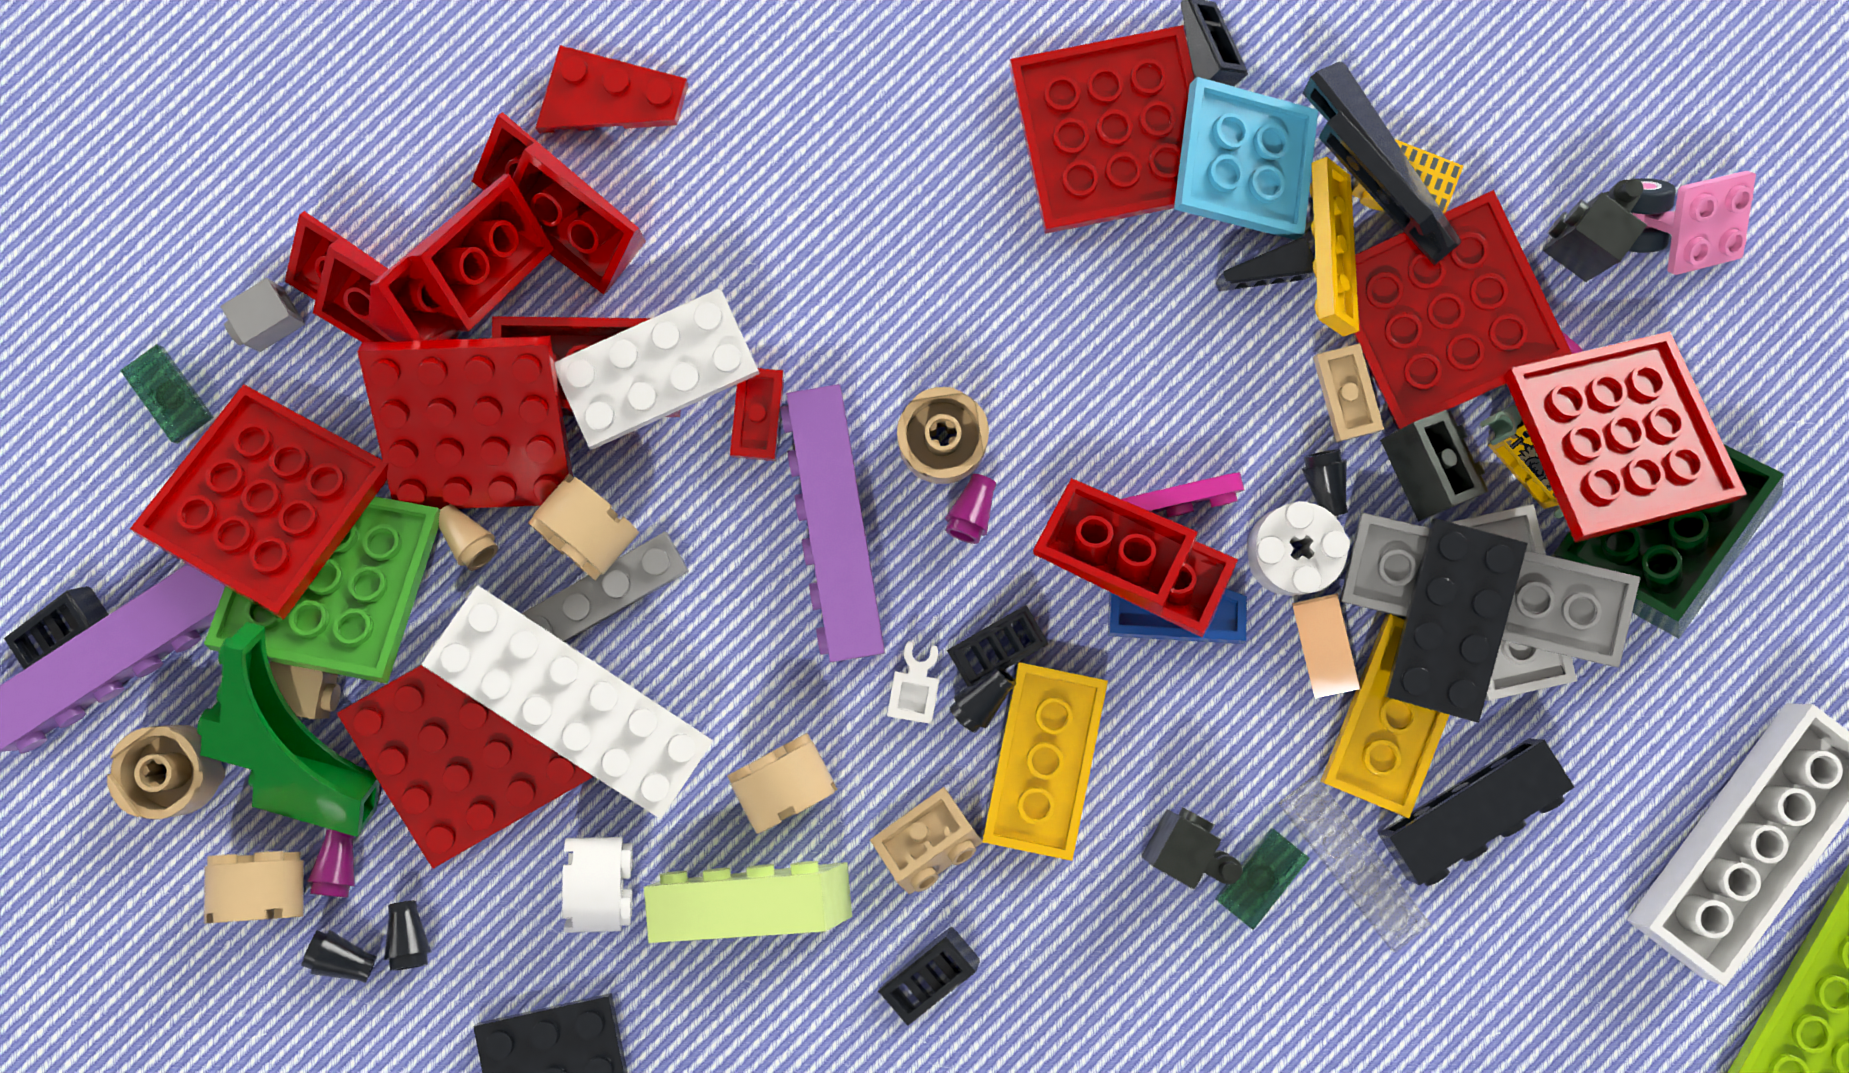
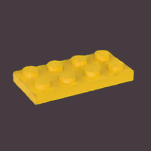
[1320,614,1449,818]
[982,662,1108,861]

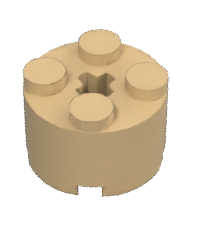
[897,387,989,484]
[528,474,639,581]
[107,725,225,819]
[727,733,837,834]
[204,851,304,924]

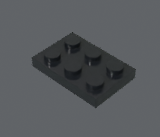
[473,993,628,1073]

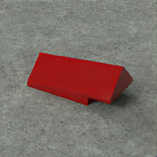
[471,112,646,294]
[368,174,554,341]
[284,211,461,342]
[1033,478,1238,637]

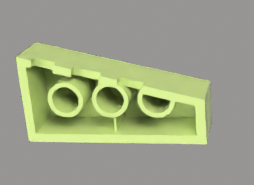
[644,861,853,943]

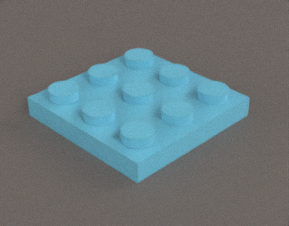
[1174,77,1318,240]

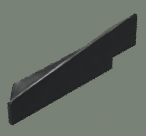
[1302,62,1461,266]

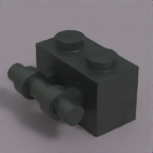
[1543,179,1647,282]
[1380,410,1489,522]
[1141,807,1242,890]

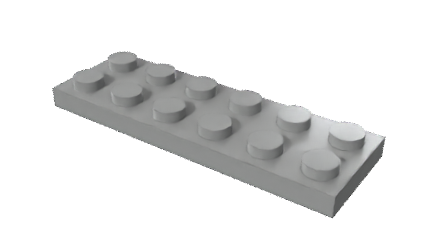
[1340,513,1640,667]

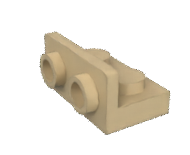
[870,787,982,894]

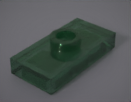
[120,344,214,444]
[1215,828,1310,930]

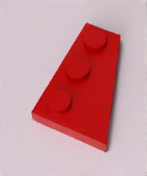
[535,45,689,133]

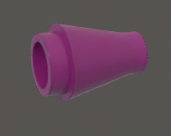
[945,474,997,544]
[307,829,355,898]

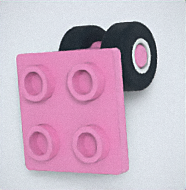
[1629,171,1756,275]

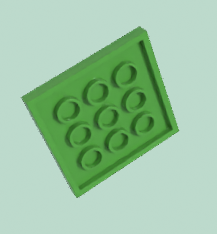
[204,496,440,684]

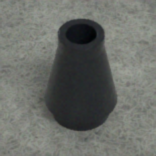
[1302,449,1348,516]
[950,665,1016,733]
[384,900,431,971]
[301,930,377,983]

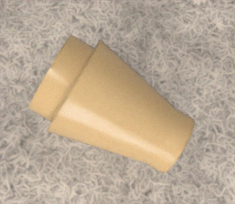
[439,504,498,571]

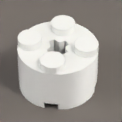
[1247,501,1350,596]
[562,837,633,933]

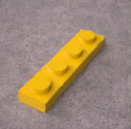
[1310,156,1359,337]

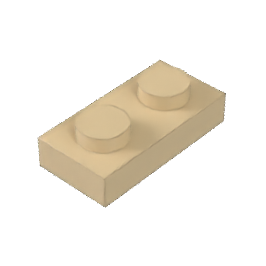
[1313,343,1384,443]

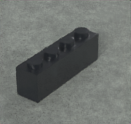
[1378,738,1575,886]

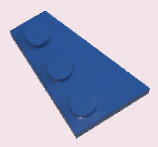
[1108,588,1247,644]

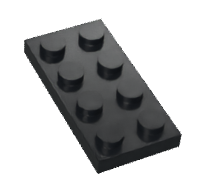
[1384,518,1528,723]

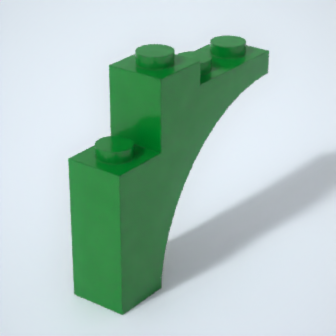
[197,622,380,837]

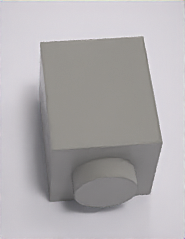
[220,278,305,352]

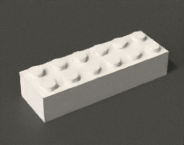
[421,585,713,819]
[1627,703,1849,987]

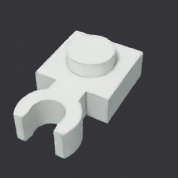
[887,641,940,724]

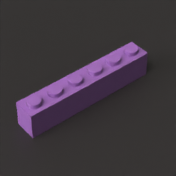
[780,384,885,663]
[0,564,225,754]

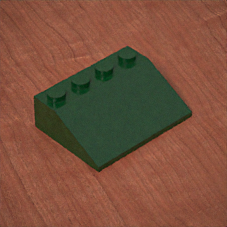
[1554,444,1784,639]

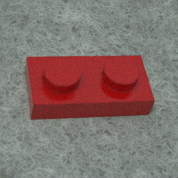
[730,368,785,461]

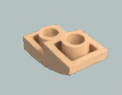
[1292,593,1360,698]

